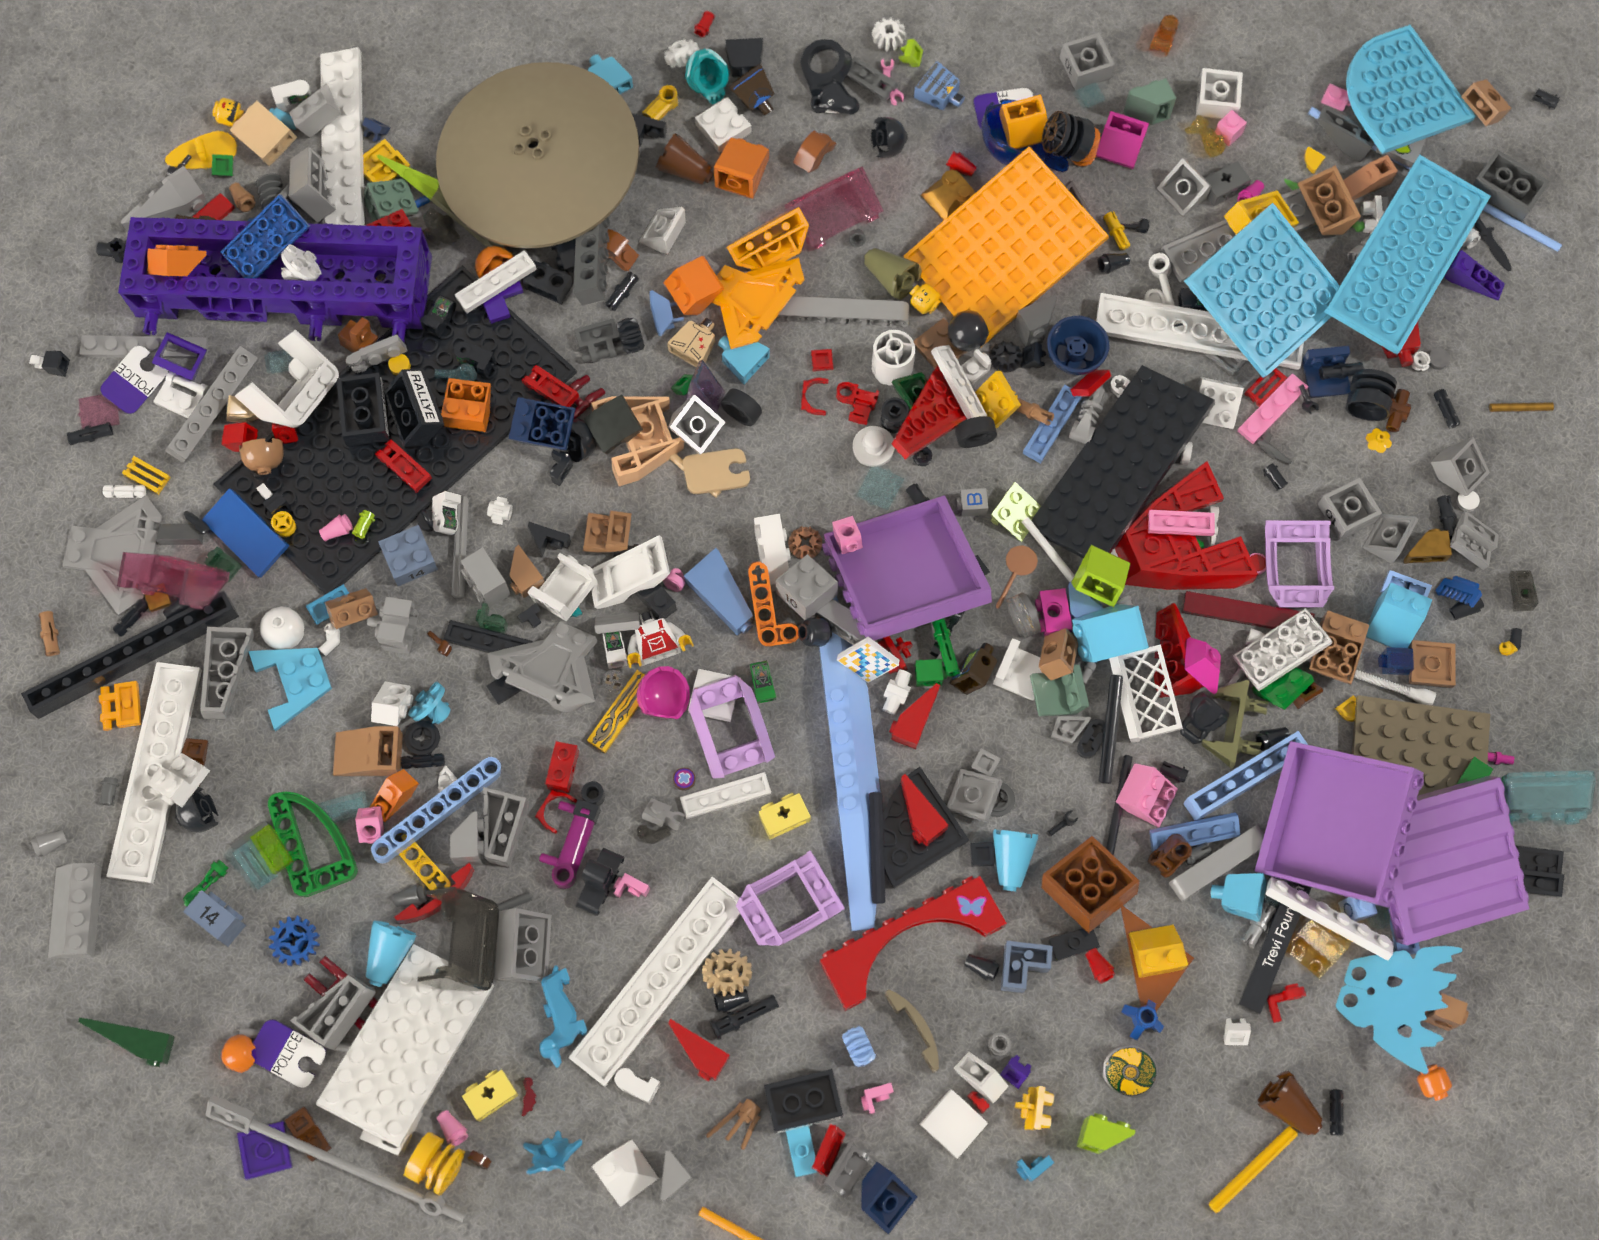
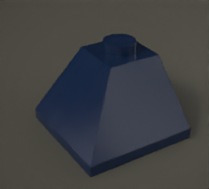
[861,1162,917,1235]

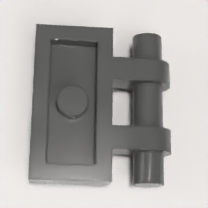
[574,318,624,363]

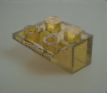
[1286,918,1352,979]

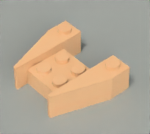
[591,396,684,487]

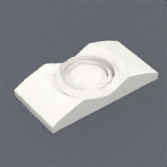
[591,535,670,609]

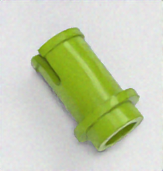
[352,510,375,539]

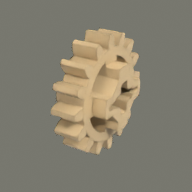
[702,949,752,996]

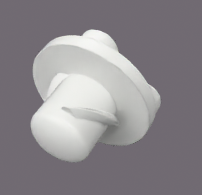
[281,245,321,281]
[852,426,895,467]

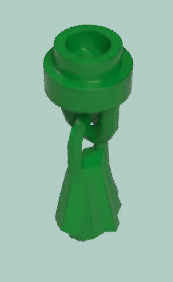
[183,859,229,907]

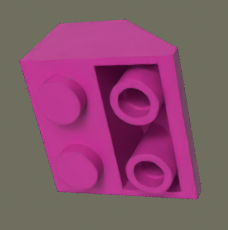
[1096,111,1149,169]

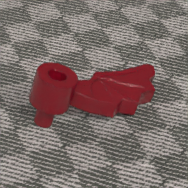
[522,1077,537,1117]

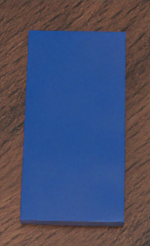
[221,194,311,279]
[202,488,289,578]

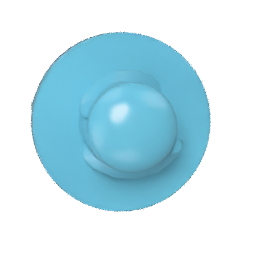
[408,681,450,724]

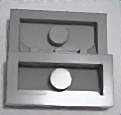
[1450,511,1499,570]

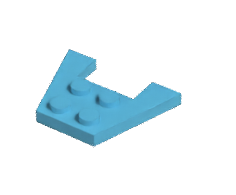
[248,648,332,731]

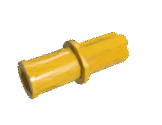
[1103,211,1130,251]

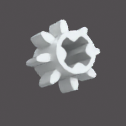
[487,497,513,525]

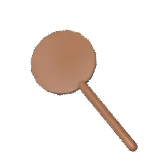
[996,545,1038,608]

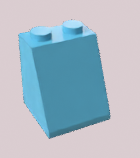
[1366,583,1432,653]
[1072,604,1149,662]

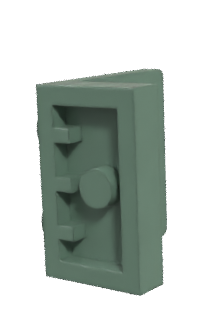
[364,179,418,222]
[1030,665,1089,716]

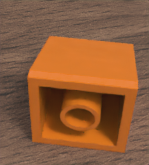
[714,137,769,199]

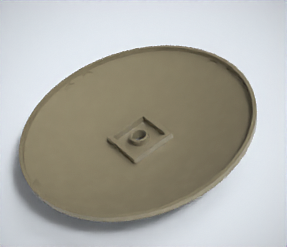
[436,62,639,248]

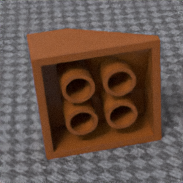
[1041,836,1140,933]

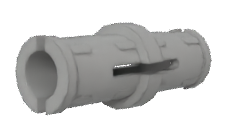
[1241,902,1276,948]

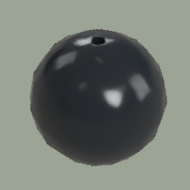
[948,310,989,352]

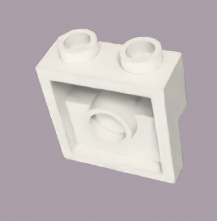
[148,753,210,807]

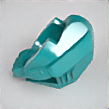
[685,48,729,105]

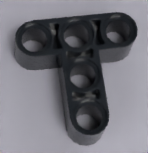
[576,848,625,916]

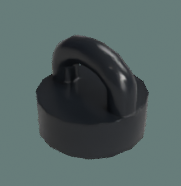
[417,509,434,532]

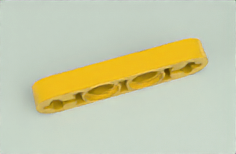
[397,833,451,897]

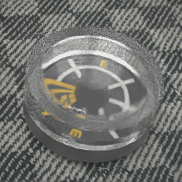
[1006,592,1041,639]

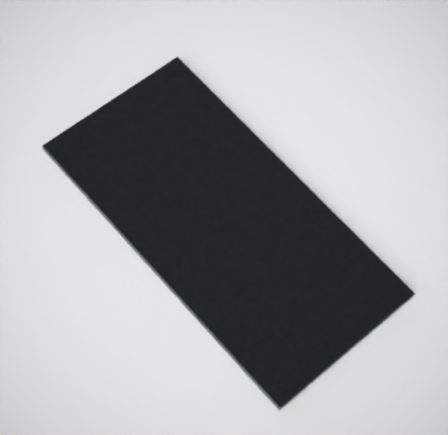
[213,265,577,595]

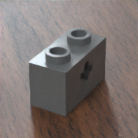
[1204,161,1251,206]

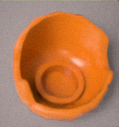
[221,1034,256,1073]

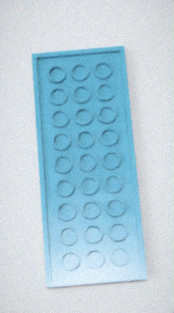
[1325,155,1491,355]

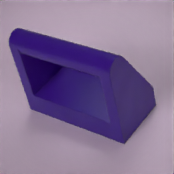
[152,332,207,380]

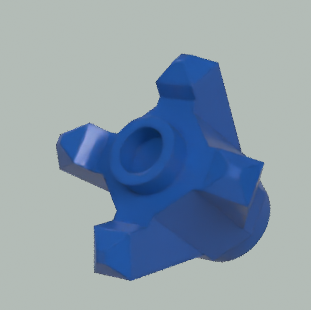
[1121,1000,1164,1041]

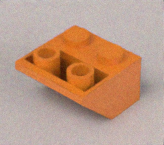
[148,245,206,276]
[441,378,491,432]

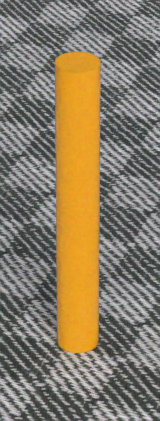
[699,1207,763,1240]

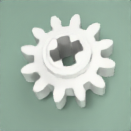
[664,39,699,68]

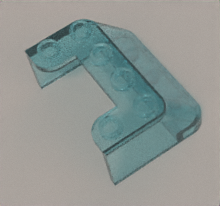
[1501,771,1596,825]

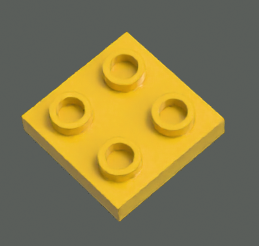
[975,371,1021,428]

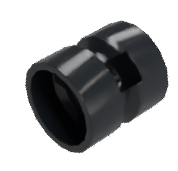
[880,397,909,434]

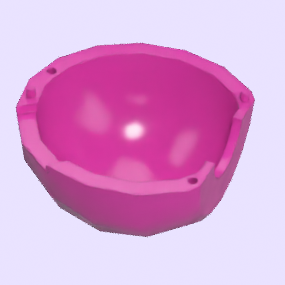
[637,666,690,719]

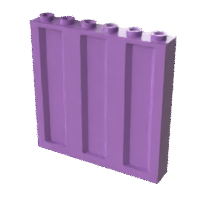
[1388,776,1529,945]

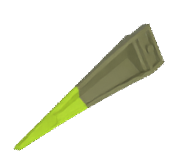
[376,155,507,248]

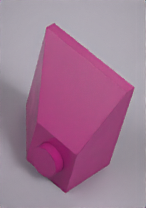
[1185,637,1221,694]

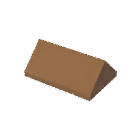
[1297,166,1361,235]

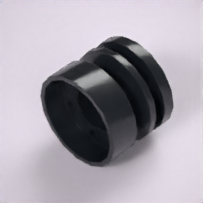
[1042,111,1095,162]
[1345,369,1397,422]

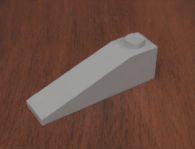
[120,166,207,233]

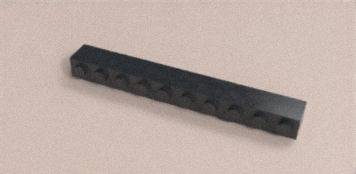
[21,590,239,719]

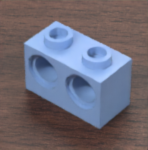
[1380,570,1432,597]

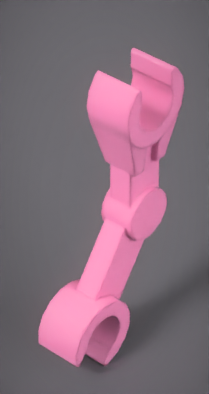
[881,58,904,106]

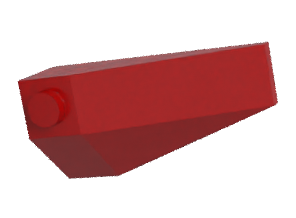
[1154,603,1204,698]

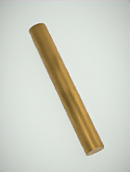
[1489,402,1554,412]

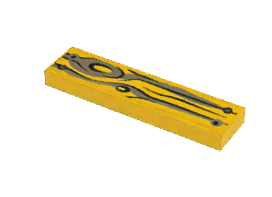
[587,670,645,753]

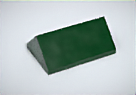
[892,372,927,411]

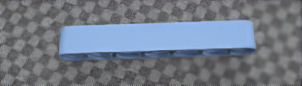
[371,757,501,864]

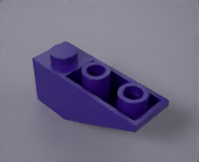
[1444,250,1505,301]

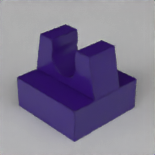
[1000,1055,1031,1089]

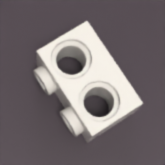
[371,682,413,726]

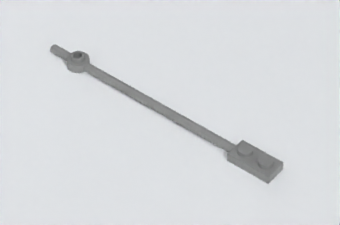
[206,1095,467,1223]

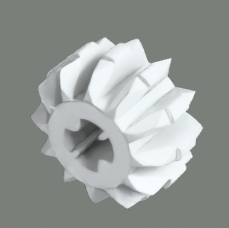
[872,17,906,52]

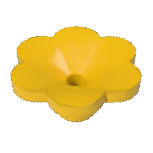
[1366,428,1392,453]

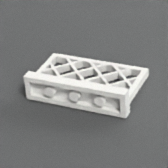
[1109,644,1183,743]

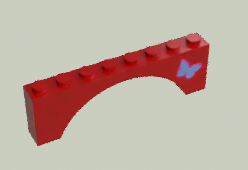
[820,876,1007,1011]

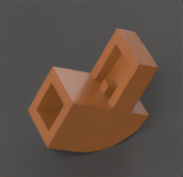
[793,130,836,173]
[607,229,639,271]
[338,317,378,353]

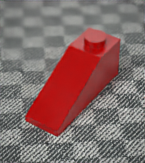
[889,683,940,749]
[901,774,948,846]
[668,1019,730,1082]

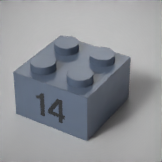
[378,525,438,586]
[183,890,246,947]

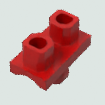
[877,636,913,674]

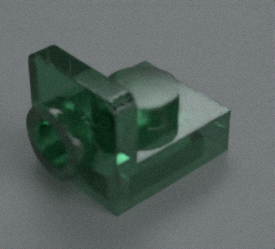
[204,546,242,582]
[476,603,508,633]

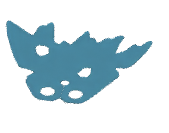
[1336,946,1463,1074]

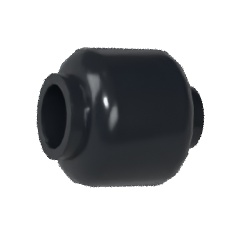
[798,618,832,647]

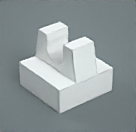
[1224,1018,1251,1045]

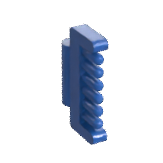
[1435,576,1482,607]

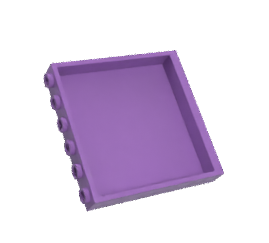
[822,495,992,641]
[1255,741,1424,908]

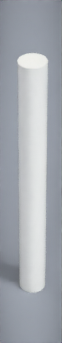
[1022,517,1075,582]

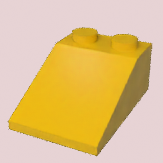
[1224,190,1299,234]

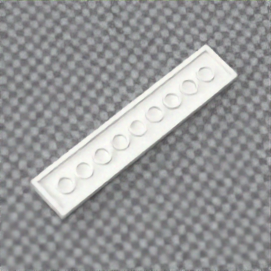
[320,47,365,226]
[1096,293,1304,370]
[106,662,202,884]
[569,877,741,1087]

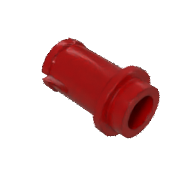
[694,11,715,38]

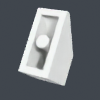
[953,1051,1009,1103]

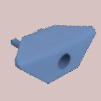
[649,290,684,336]

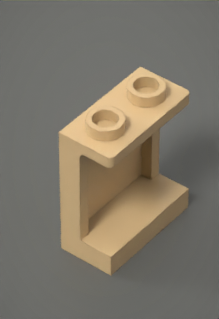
[230,101,297,166]

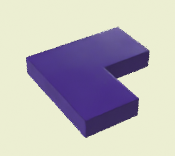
[483,281,523,324]

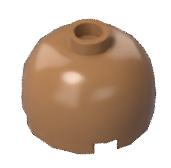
[239,438,283,475]

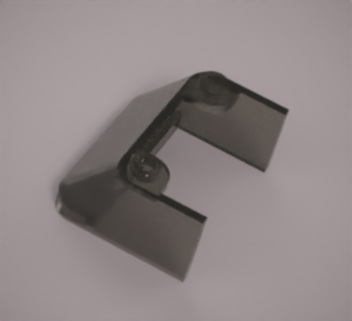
[417,886,499,991]

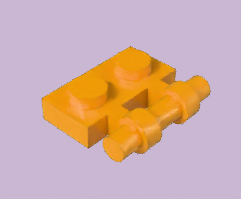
[99,681,141,731]

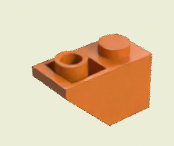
[370,769,419,822]

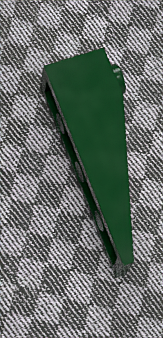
[78,1017,175,1067]

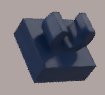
[362,117,391,142]

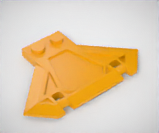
[711,257,805,349]

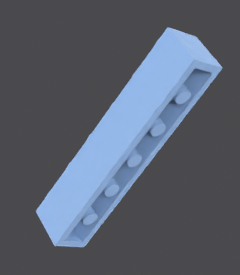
[1183,731,1308,821]

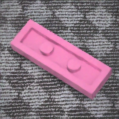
[1148,510,1215,536]

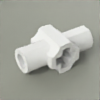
[882,669,912,715]

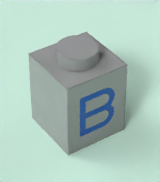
[956,488,988,517]

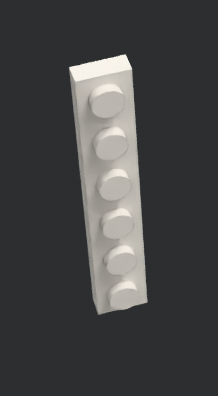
[1266,877,1394,961]

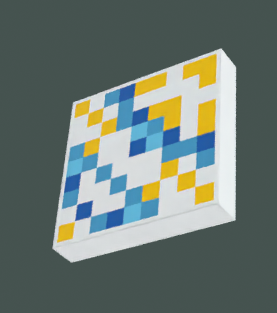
[837,637,899,683]

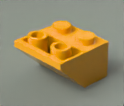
[999,94,1047,151]

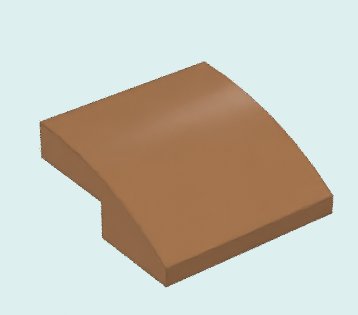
[583,511,632,552]

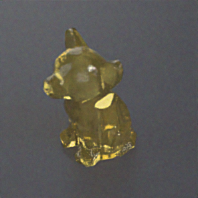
[1185,115,1225,157]

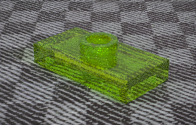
[250,824,294,875]

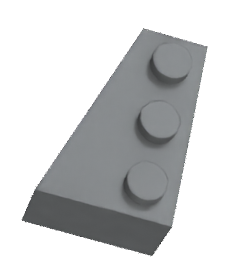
[289,147,336,222]
[483,787,530,868]

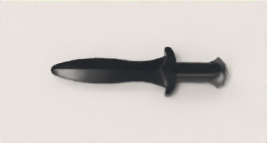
[1474,215,1511,271]

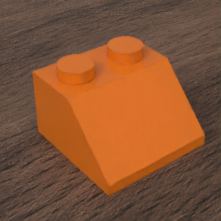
[663,256,725,315]

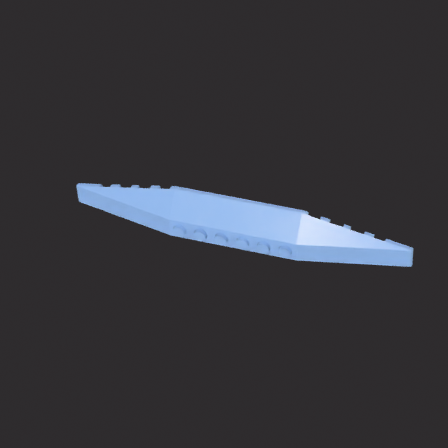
[819,596,880,931]

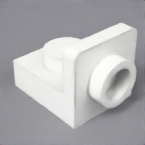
[961,349,991,385]

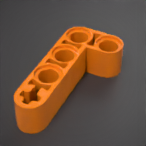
[748,561,799,646]

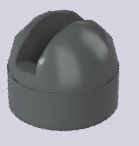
[849,229,866,247]

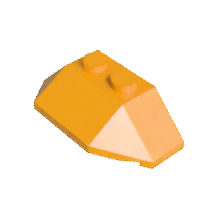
[727,207,809,270]

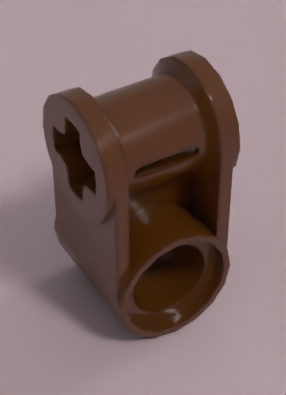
[1148,834,1192,878]

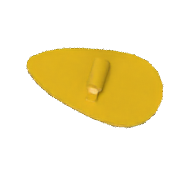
[165,131,237,169]

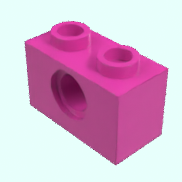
[1035,588,1073,637]

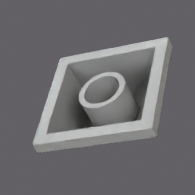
[1431,437,1490,496]

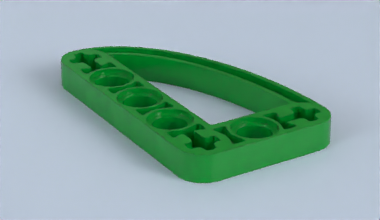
[268,792,358,897]

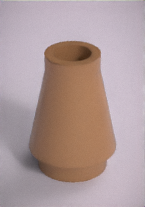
[229,183,255,212]

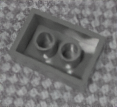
[1473,149,1550,222]

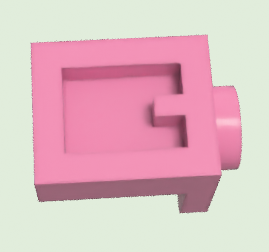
[1321,84,1351,111]
[613,873,650,898]
[861,1083,894,1115]

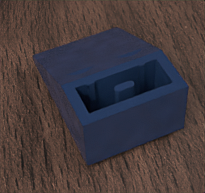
[508,397,576,450]

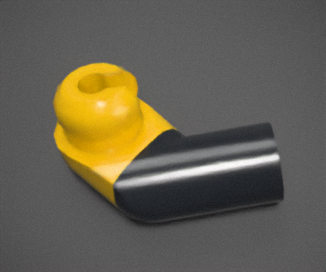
[1499,628,1522,656]

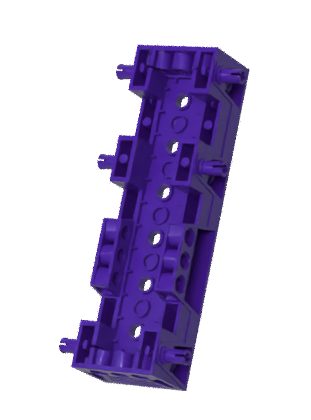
[118,217,432,342]

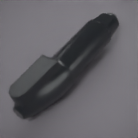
[184,511,210,535]

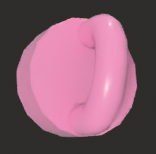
[663,568,685,592]

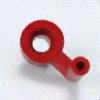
[1267,983,1306,1023]

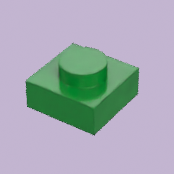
[212,154,234,176]
[671,374,698,395]

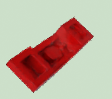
[394,863,475,924]

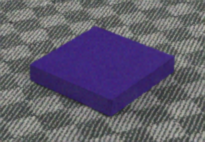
[237,1121,293,1180]

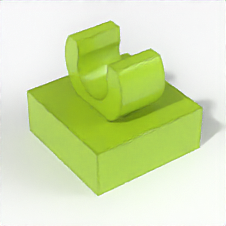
[899,39,923,68]

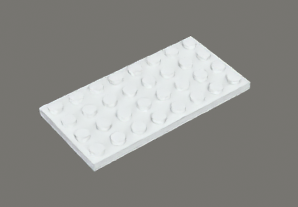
[316,944,494,1148]

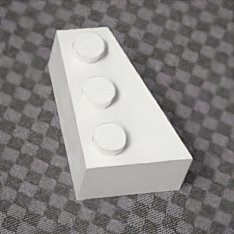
[754,514,791,592]

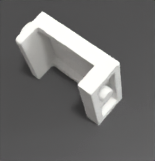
[527,553,598,621]

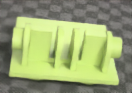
[991,482,1041,542]

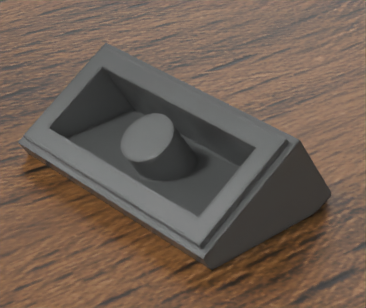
[156,524,203,545]

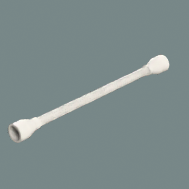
[1245,628,1436,705]

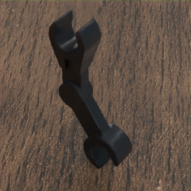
[929,611,965,658]

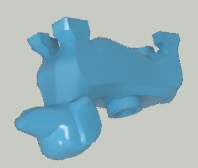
[539,965,587,1068]

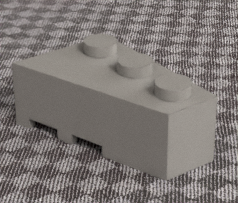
[290,975,376,1050]

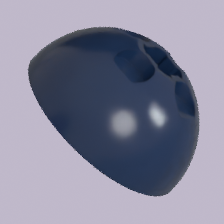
[1047,316,1110,375]

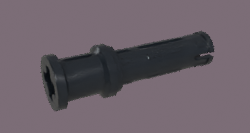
[709,994,779,1040]

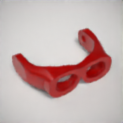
[801,378,829,416]
[535,789,578,834]

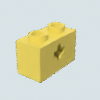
[759,793,811,840]
[462,1069,519,1122]

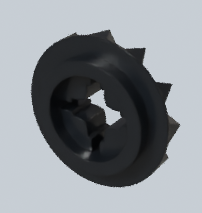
[989,340,1023,372]
[405,721,441,755]

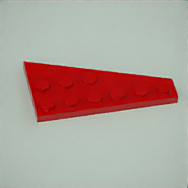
[891,365,967,460]

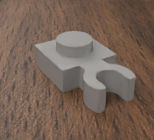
[642,798,685,830]

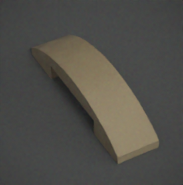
[884,989,939,1074]

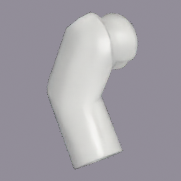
[318,623,340,656]

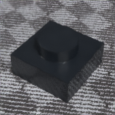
[970,842,995,867]

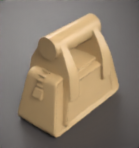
[226,395,259,423]

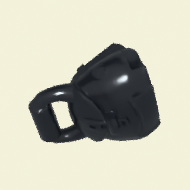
[1180,692,1229,744]

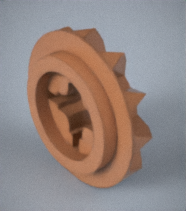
[788,526,822,559]

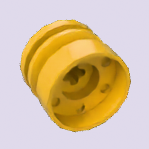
[404,1132,465,1196]

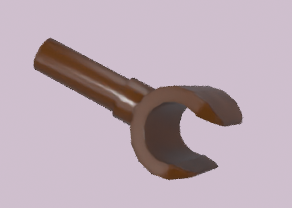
[427,631,452,657]

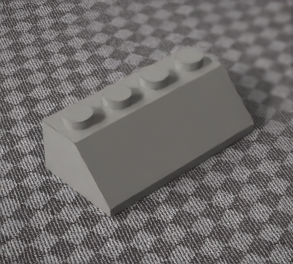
[48,863,102,958]

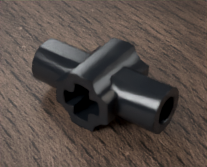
[96,238,126,263]

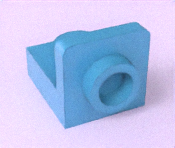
[1016,1155,1054,1182]

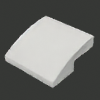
[688,669,741,722]
[920,1089,988,1159]

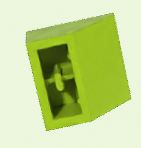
[1071,545,1130,607]
[1076,1113,1136,1154]

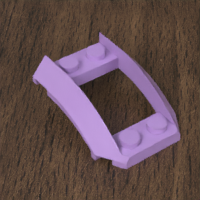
[1265,521,1334,607]
[689,675,775,778]
[736,851,845,945]

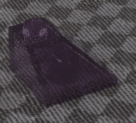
[686,359,725,414]

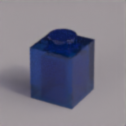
[1378,647,1414,675]

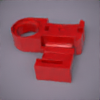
[836,382,879,426]

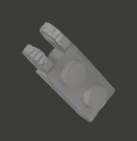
[345,335,407,374]

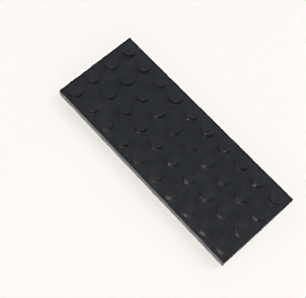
[1031,365,1215,559]

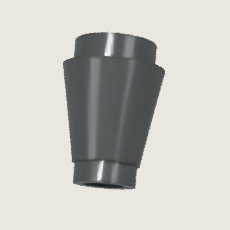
[394,883,429,907]

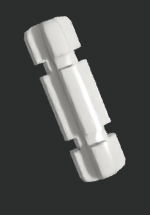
[103,485,146,498]

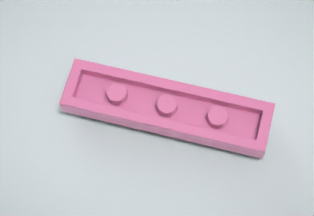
[1237,373,1308,444]

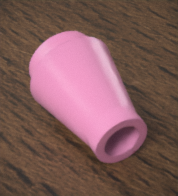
[319,514,353,541]
[437,1110,468,1146]

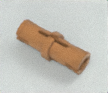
[1016,398,1054,425]
[39,611,60,657]

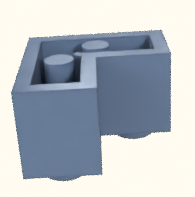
[1001,941,1053,993]

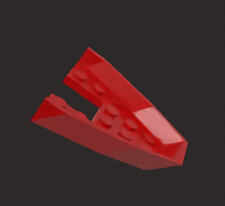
[1114,461,1258,590]

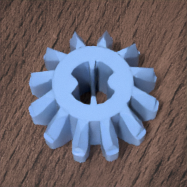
[842,1026,875,1067]

